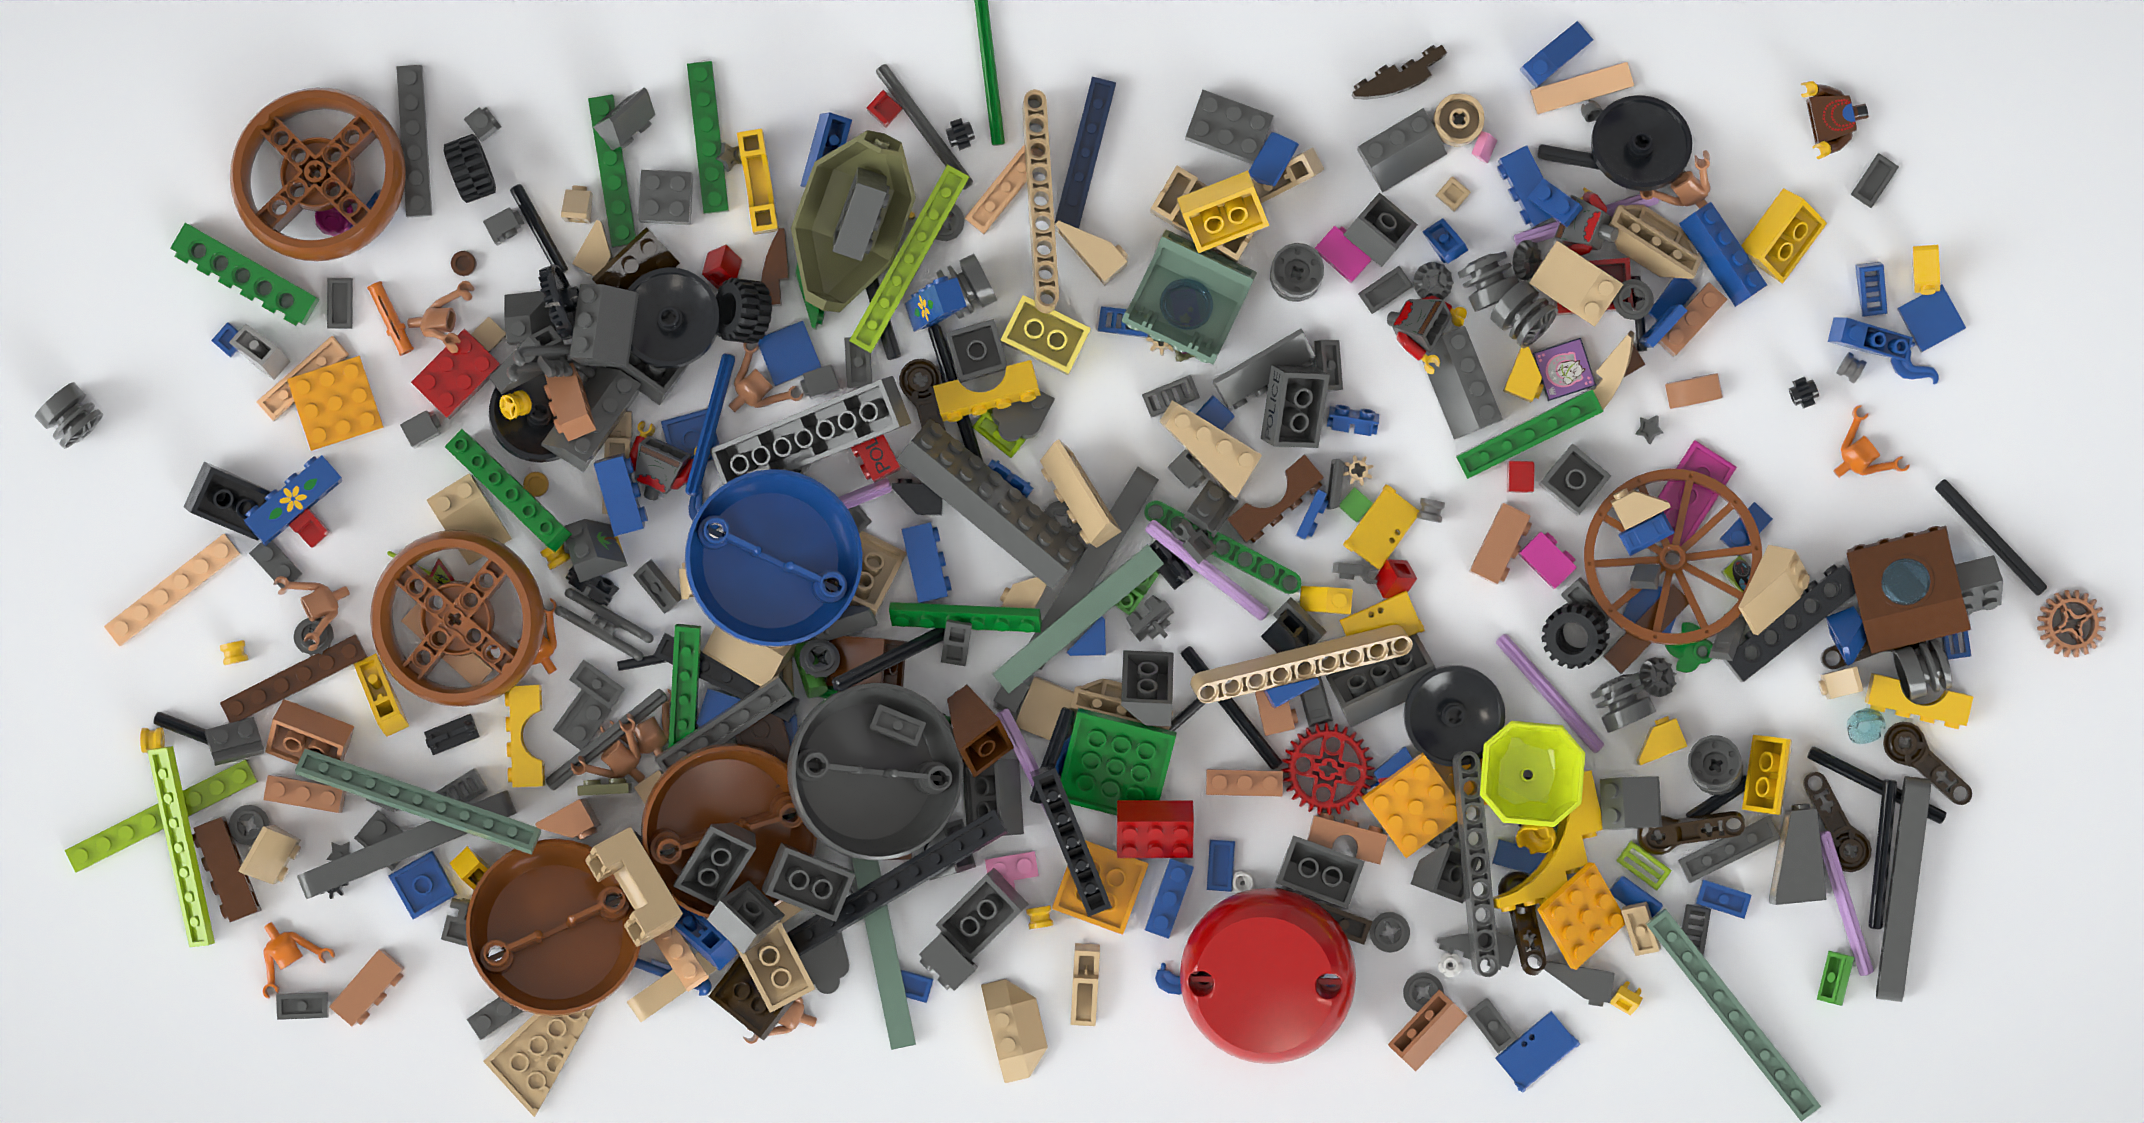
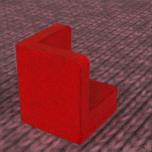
[866,90,903,128]
[701,245,742,290]
[1507,461,1535,493]
[289,508,331,548]
[1374,559,1417,599]

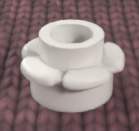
[1232,871,1255,893]
[1438,953,1463,978]

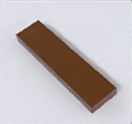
[1602,584,1689,674]

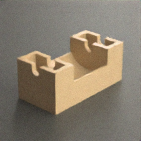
[1150,165,1256,262]
[585,827,683,947]

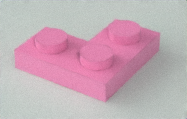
[985,851,1039,890]

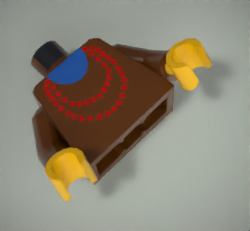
[1801,81,1869,159]

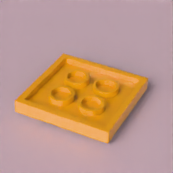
[287,355,384,451]
[1361,753,1467,858]
[1052,840,1149,935]
[1537,862,1625,970]

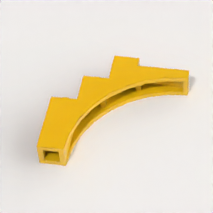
[1493,770,1602,912]

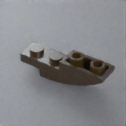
[1351,45,1447,100]

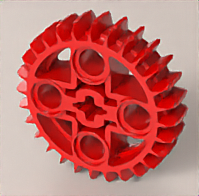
[1281,723,1375,815]

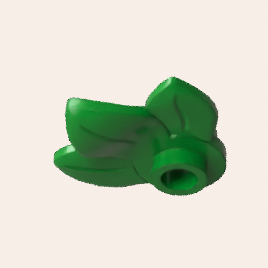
[1665,622,1713,673]

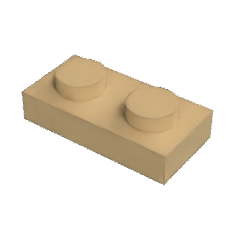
[1621,902,1661,956]

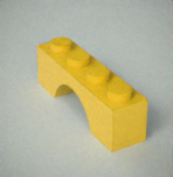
[737,128,779,235]
[933,360,1041,422]
[1865,673,1974,729]
[505,685,545,788]

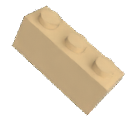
[703,626,796,687]

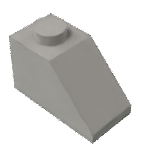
[229,324,291,380]

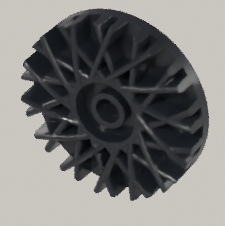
[538,264,579,340]

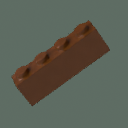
[192,816,262,922]

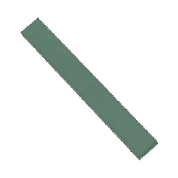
[992,544,1164,694]
[851,857,916,1050]

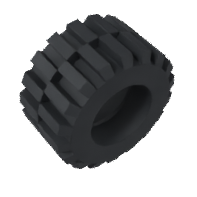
[443,134,496,203]
[715,278,772,344]
[1541,601,1610,669]

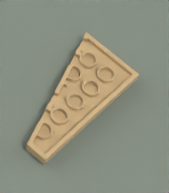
[483,1005,597,1117]

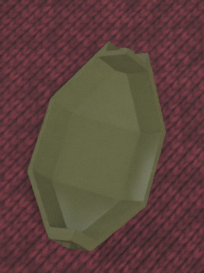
[791,130,916,313]

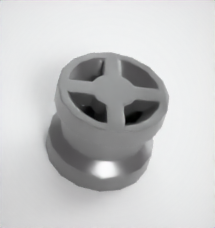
[1836,352,1867,384]
[1417,498,1445,523]

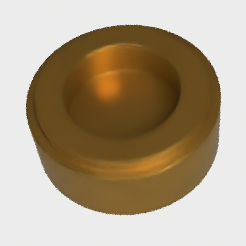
[523,472,549,497]

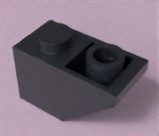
[892,478,943,516]
[1260,609,1309,666]

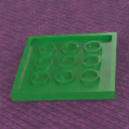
[1061,707,1177,816]

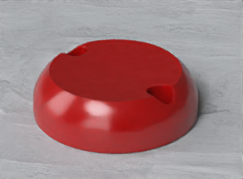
[1180,888,1356,1064]

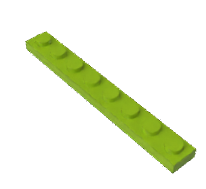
[849,164,969,353]
[147,746,215,948]
[64,759,258,873]

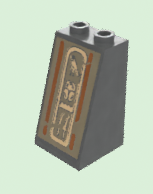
[1769,803,1827,905]

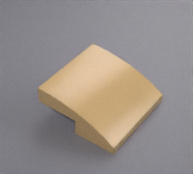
[1016,676,1074,741]

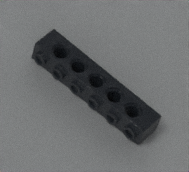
[1723,564,1856,682]
[1030,763,1112,917]

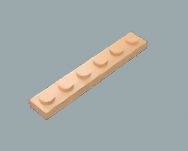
[104,534,241,646]

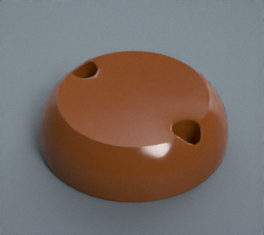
[641,743,817,918]
[466,839,642,1016]

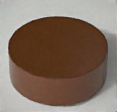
[451,251,477,277]

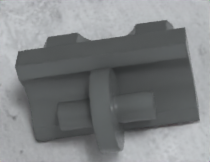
[1126,595,1174,642]

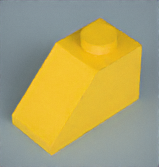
[1912,244,1940,295]
[1503,346,1544,403]
[1300,586,1353,615]
[1636,716,1688,765]
[449,846,490,890]

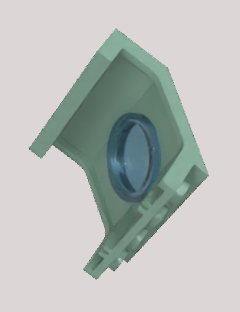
[1121,229,1257,365]

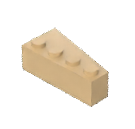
[1159,400,1262,498]

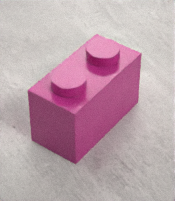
[1315,226,1372,283]
[1518,532,1577,589]

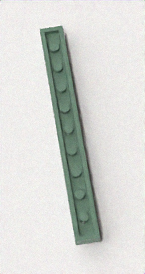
[295,749,541,855]
[1645,908,1821,1122]

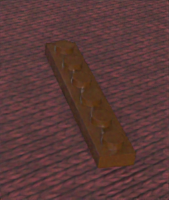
[220,634,368,723]

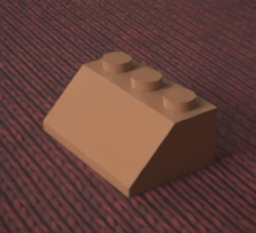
[265,699,354,764]
[535,798,601,840]

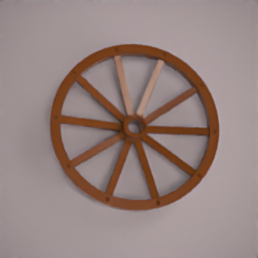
[1584,469,1762,645]

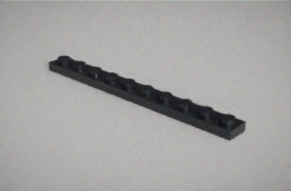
[787,809,1008,956]

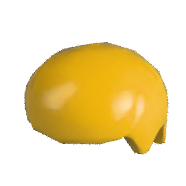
[1515,824,1557,854]

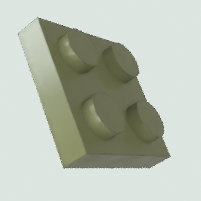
[577,778,633,796]

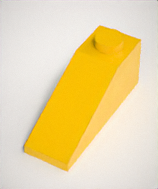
[354,653,409,737]

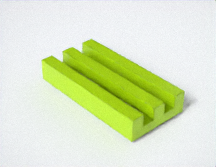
[1616,840,1672,891]

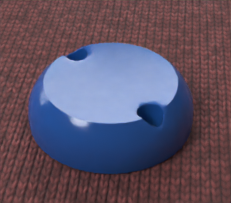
[685,469,863,647]

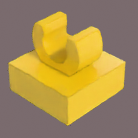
[1610,981,1643,1016]

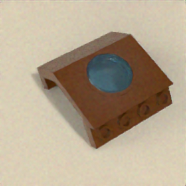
[1846,525,1971,654]

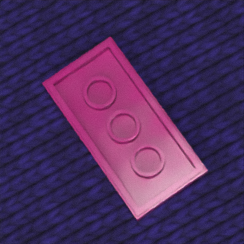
[1658,440,1737,546]

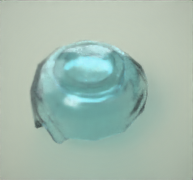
[1846,708,1886,744]

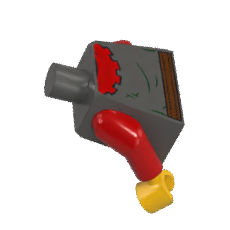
[1554,187,1619,256]
[1387,296,1467,374]
[629,421,710,501]

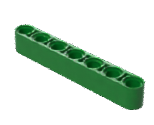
[1144,500,1302,595]

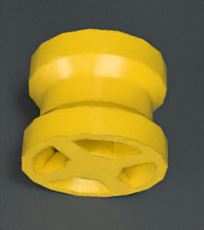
[500,390,532,419]
[540,544,571,570]
[220,640,249,665]
[140,727,165,753]
[1026,905,1054,929]

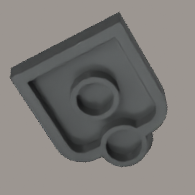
[992,391,1055,441]
[799,931,850,994]

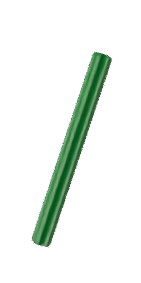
[974,0,1005,146]

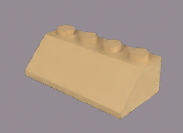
[1040,439,1122,548]

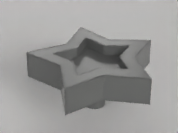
[716,142,742,172]
[1635,415,1664,444]
[326,842,351,861]

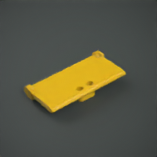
[1343,484,1420,570]
[1339,591,1425,652]

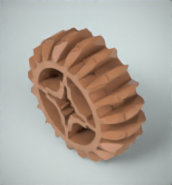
[2037,590,2106,658]

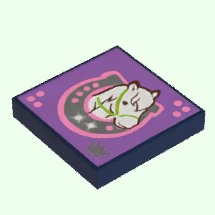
[1532,338,1596,401]

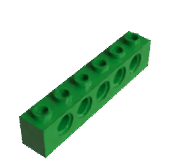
[170,222,320,326]
[445,429,572,552]

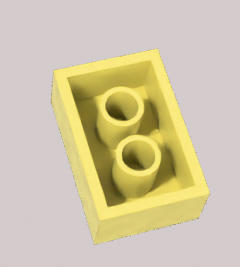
[1000,295,1091,376]

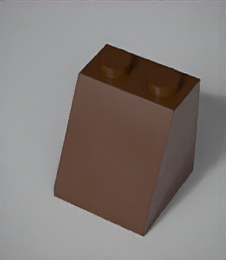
[826,636,907,687]
[947,684,1014,778]

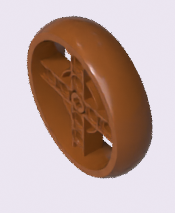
[230,87,406,261]
[370,530,545,707]

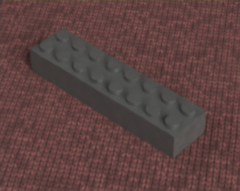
[710,376,911,485]
[896,418,1086,589]

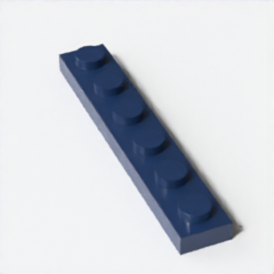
[1054,76,1116,229]

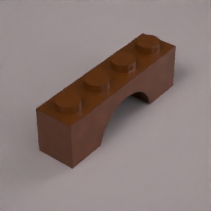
[1227,454,1324,543]

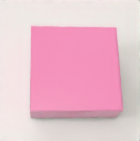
[1472,131,1498,163]

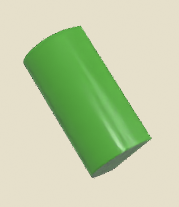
[793,642,828,699]
[1816,951,1854,1006]

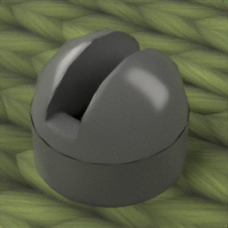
[1581,100,1603,122]

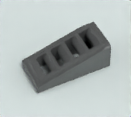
[1142,375,1200,418]
[435,768,489,803]
[1682,904,1711,956]

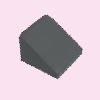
[1630,564,1661,590]

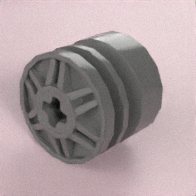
[1269,243,1324,302]
[1457,251,1519,312]
[936,253,997,319]
[1490,280,1558,348]
[34,382,104,449]
[1893,638,1952,701]
[1590,672,1656,733]
[1688,735,1744,795]

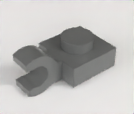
[1171,519,1217,564]
[1332,562,1378,584]

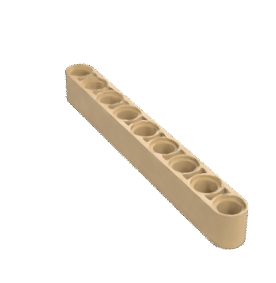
[1022,89,1059,313]
[1190,625,1413,704]
[627,901,803,1022]

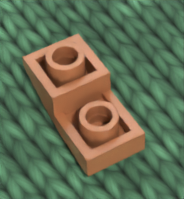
[1665,373,1723,409]

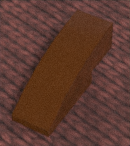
[761,228,790,307]

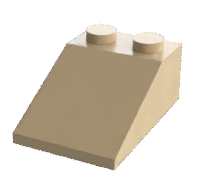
[1055,221,1128,286]
[1529,241,1623,327]
[426,473,512,565]
[830,531,907,617]
[1738,544,1810,635]
[239,825,301,885]
[737,921,815,1013]

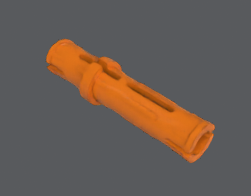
[367,281,414,356]

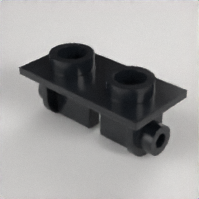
[1150,540,1193,590]
[565,566,620,606]
[424,714,480,755]

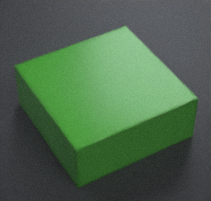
[1339,487,1373,523]

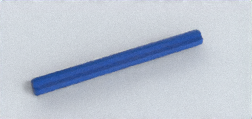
[685,353,735,496]

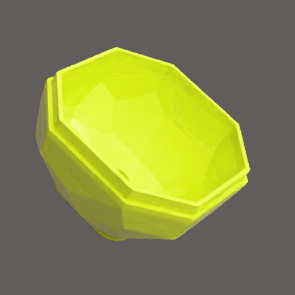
[1480,721,1585,827]

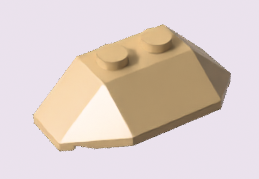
[1609,205,1703,279]
[1070,678,1174,730]
[981,979,1048,1083]

